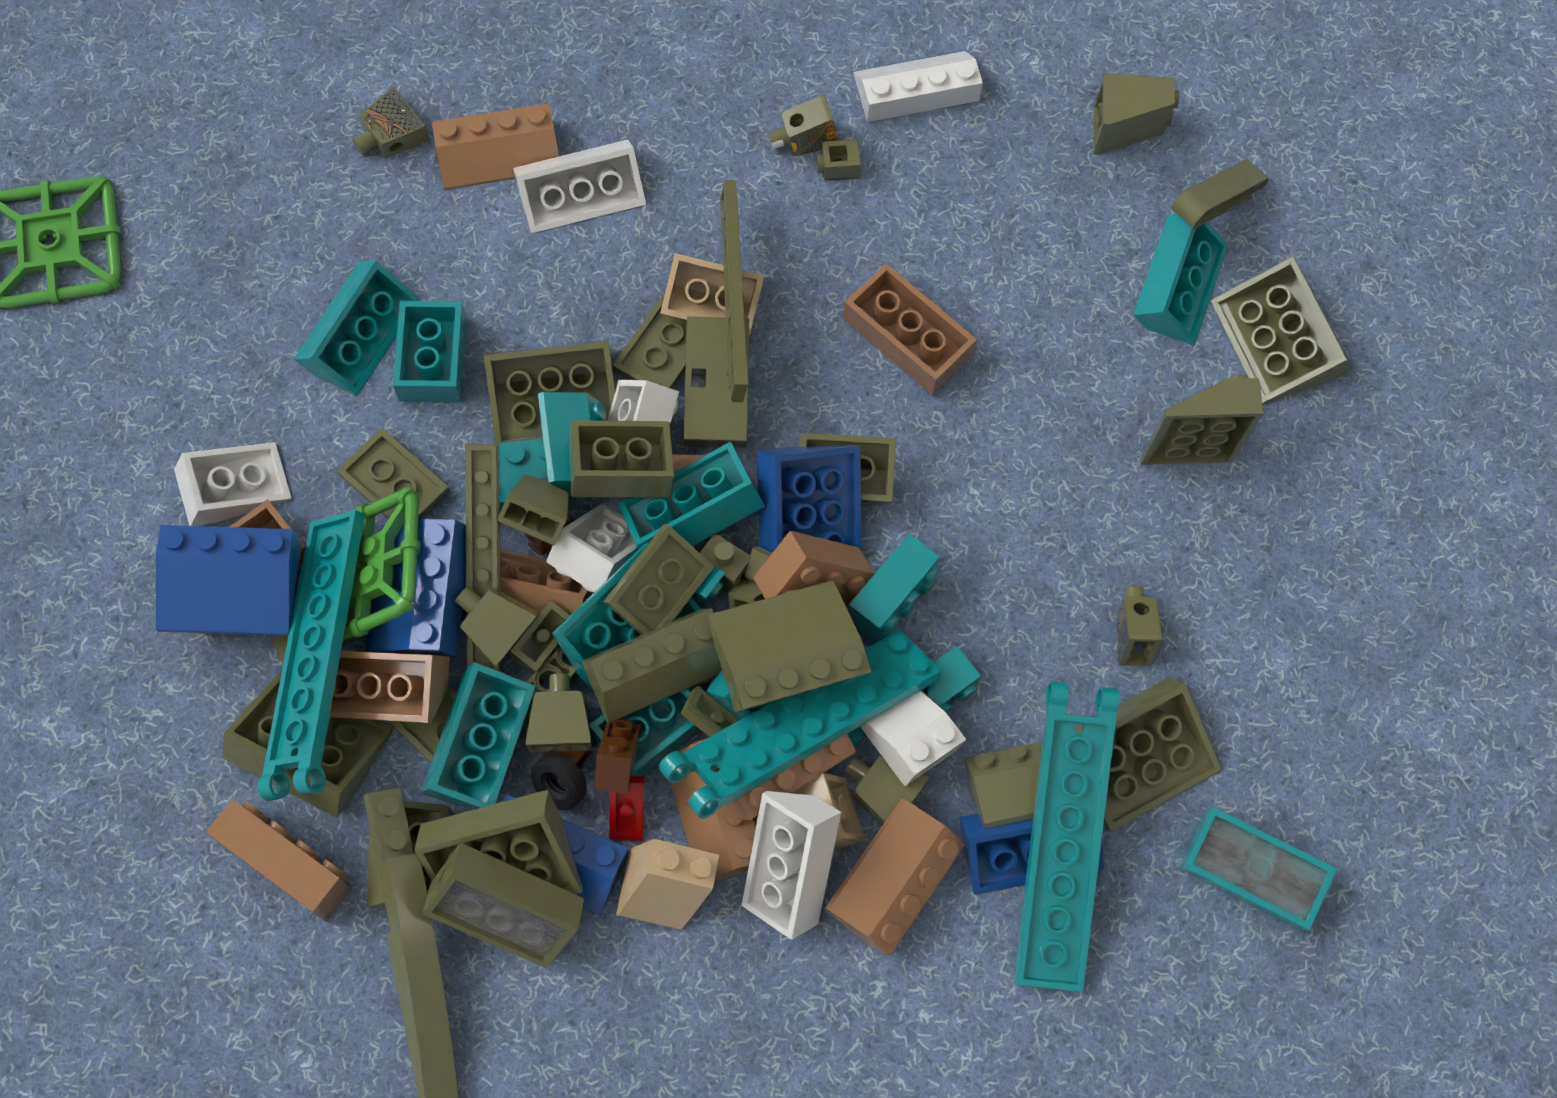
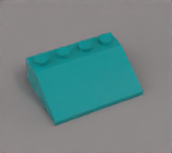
[552,543,701,694]

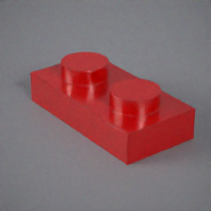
[609,776,645,841]

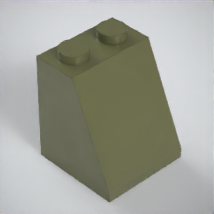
[1093,73,1180,155]

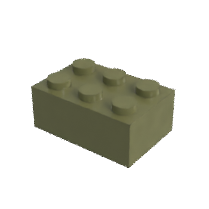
[569,420,674,497]

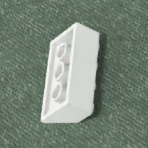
[853,51,983,122]
[513,140,646,234]
[741,791,841,940]

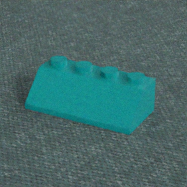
[1133,214,1228,345]
[294,260,420,396]
[618,442,765,549]
[420,662,536,809]

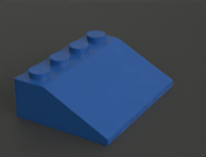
[757,445,862,553]
[365,519,466,657]
[156,525,301,636]

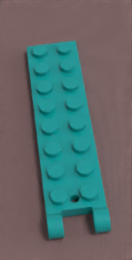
[258,509,365,801]
[659,629,941,819]
[1013,681,1119,992]

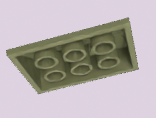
[1210,256,1353,404]
[484,340,615,444]
[1140,375,1264,465]
[706,580,871,713]
[222,670,394,818]
[1074,677,1222,831]
[414,790,583,894]

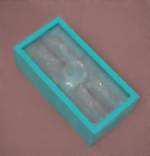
[1178,806,1337,931]

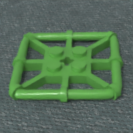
[0,176,121,308]
[343,487,421,641]

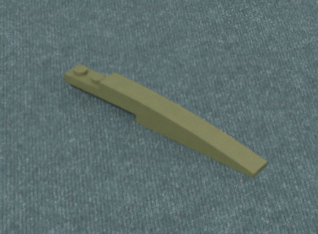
[364,788,459,1098]

